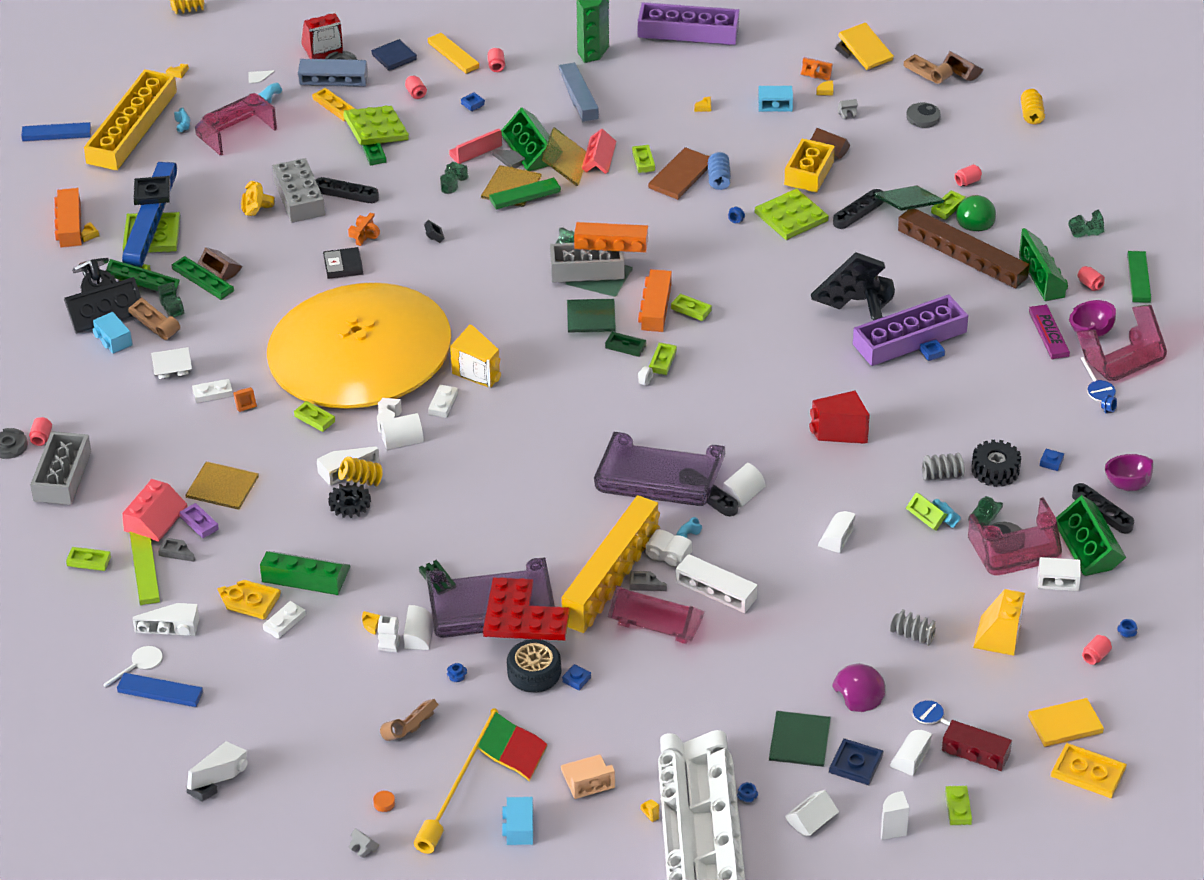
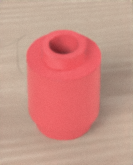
[488,48,505,72]
[405,75,427,99]
[955,164,982,186]
[1077,266,1105,291]
[29,417,52,446]
[1082,635,1112,665]

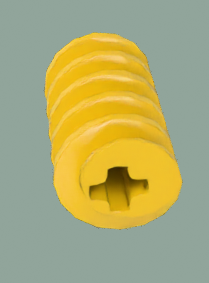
[170,0,204,15]
[1021,89,1045,124]
[338,456,383,487]

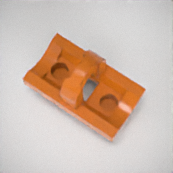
[801,57,833,80]
[348,213,380,246]

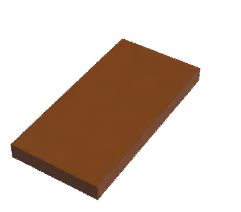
[648,147,710,200]

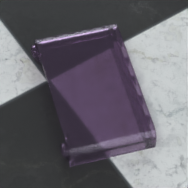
[594,432,726,506]
[426,557,555,638]

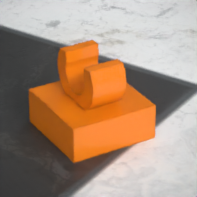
[233,387,257,412]

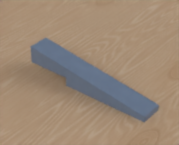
[559,62,599,122]

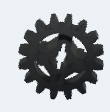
[328,482,371,518]

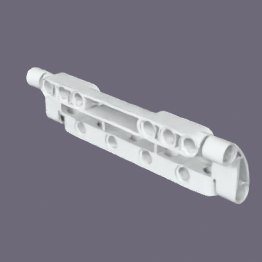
[658,730,745,880]

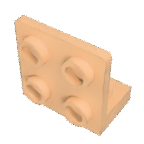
[561,755,615,799]

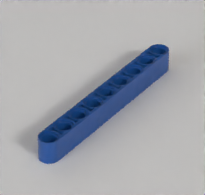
[122,162,177,267]

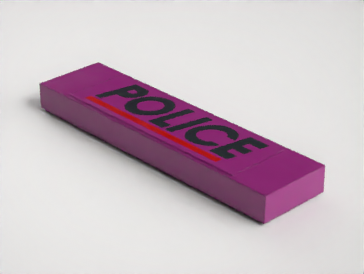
[1029,304,1070,359]

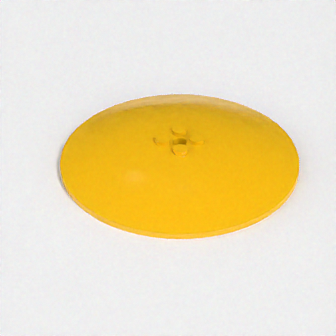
[267,283,451,408]

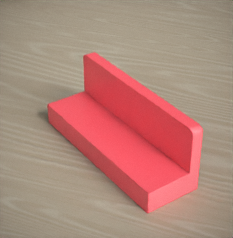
[449,128,502,164]
[582,129,616,174]

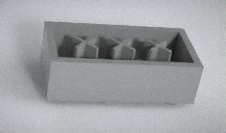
[272,158,325,223]
[550,243,624,283]
[30,431,91,505]

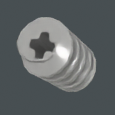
[922,453,965,480]
[890,609,936,646]

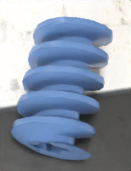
[708,152,730,190]

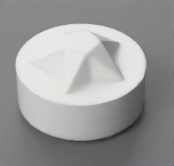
[638,366,653,386]

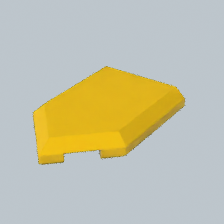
[217,580,281,619]

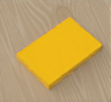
[838,22,894,70]
[1028,698,1104,747]
[1051,743,1127,799]

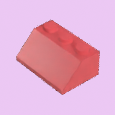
[122,479,187,542]

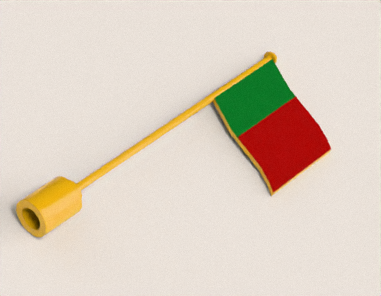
[414,708,547,854]

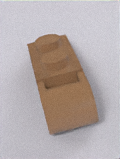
[904,54,953,84]
[129,297,181,340]
[380,699,439,741]

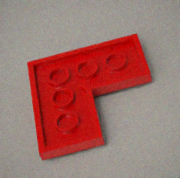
[483,577,570,641]

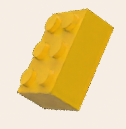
[784,138,835,192]

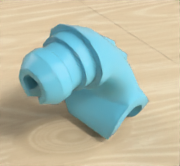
[257,83,282,105]
[174,108,190,132]
[932,499,961,528]
[676,517,702,538]

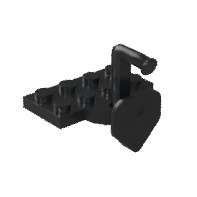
[810,252,895,321]
[64,258,141,333]

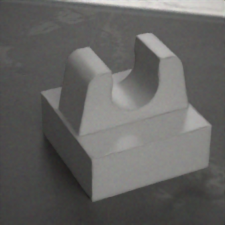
[837,99,858,119]
[349,828,379,858]

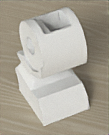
[377,398,402,433]
[378,615,401,652]

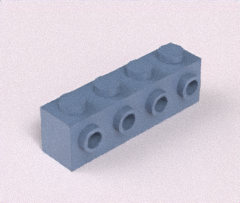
[298,59,368,86]

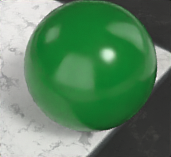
[956,195,996,231]

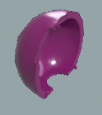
[1069,300,1116,338]
[1105,454,1153,492]
[832,663,885,712]

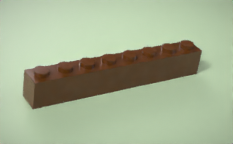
[898,207,1030,289]

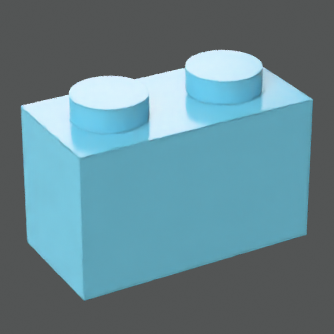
[758,86,793,112]
[93,312,132,354]
[502,797,533,845]

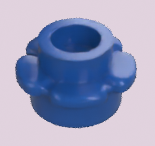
[728,206,745,223]
[1101,395,1117,413]
[1117,619,1138,638]
[447,663,467,682]
[737,782,758,802]

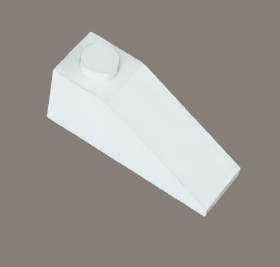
[317,447,380,486]
[187,741,248,790]

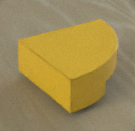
[166,64,189,78]
[816,81,833,95]
[694,97,711,112]
[81,222,99,242]
[362,611,381,634]
[640,799,659,822]

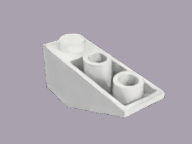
[133,603,199,636]

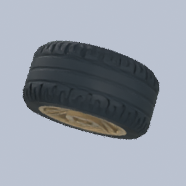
[507,639,561,693]

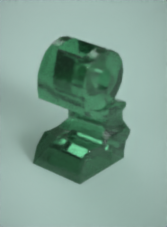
[440,161,468,194]
[1068,209,1104,238]
[158,282,184,317]

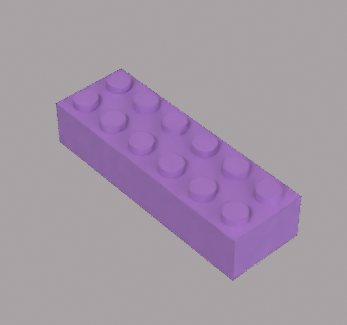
[638,2,739,45]
[853,294,969,366]

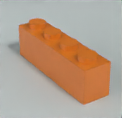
[54,188,82,248]
[574,222,648,253]
[638,269,672,332]

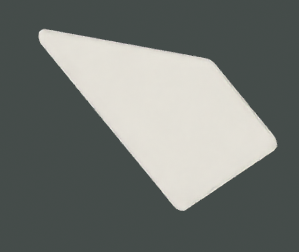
[248,70,274,83]

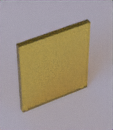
[542,127,586,186]
[481,165,542,207]
[185,462,259,510]

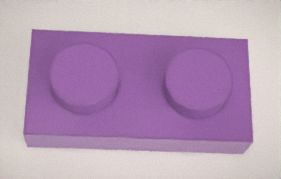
[179,503,219,538]

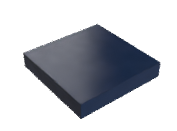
[371,39,417,71]
[829,738,884,785]

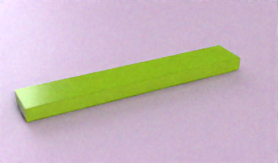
[129,531,160,605]

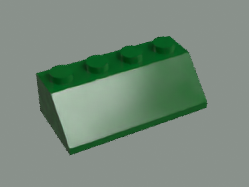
[576,0,609,63]
[501,107,562,171]
[1019,228,1068,301]
[1053,495,1127,576]
[260,551,350,595]

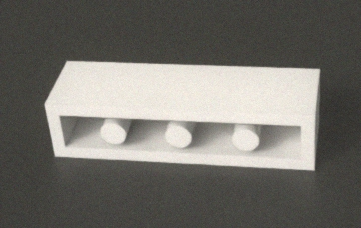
[676,554,758,613]

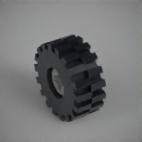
[971,439,1021,487]

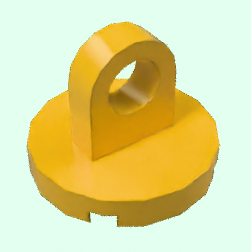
[241,181,275,216]

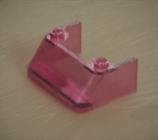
[195,93,277,156]
[1076,305,1167,381]
[968,497,1062,576]
[608,585,705,644]

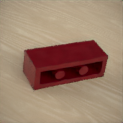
[942,720,1012,771]

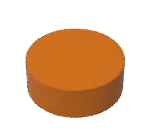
[373,791,395,812]

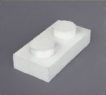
[192,379,233,403]
[428,385,458,418]
[263,601,306,639]

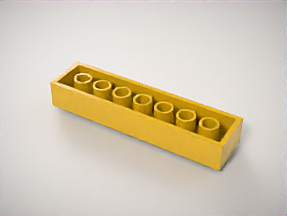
[84,69,177,170]
[562,495,660,633]

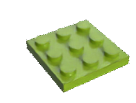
[343,105,409,145]
[754,188,829,240]
[122,212,180,253]

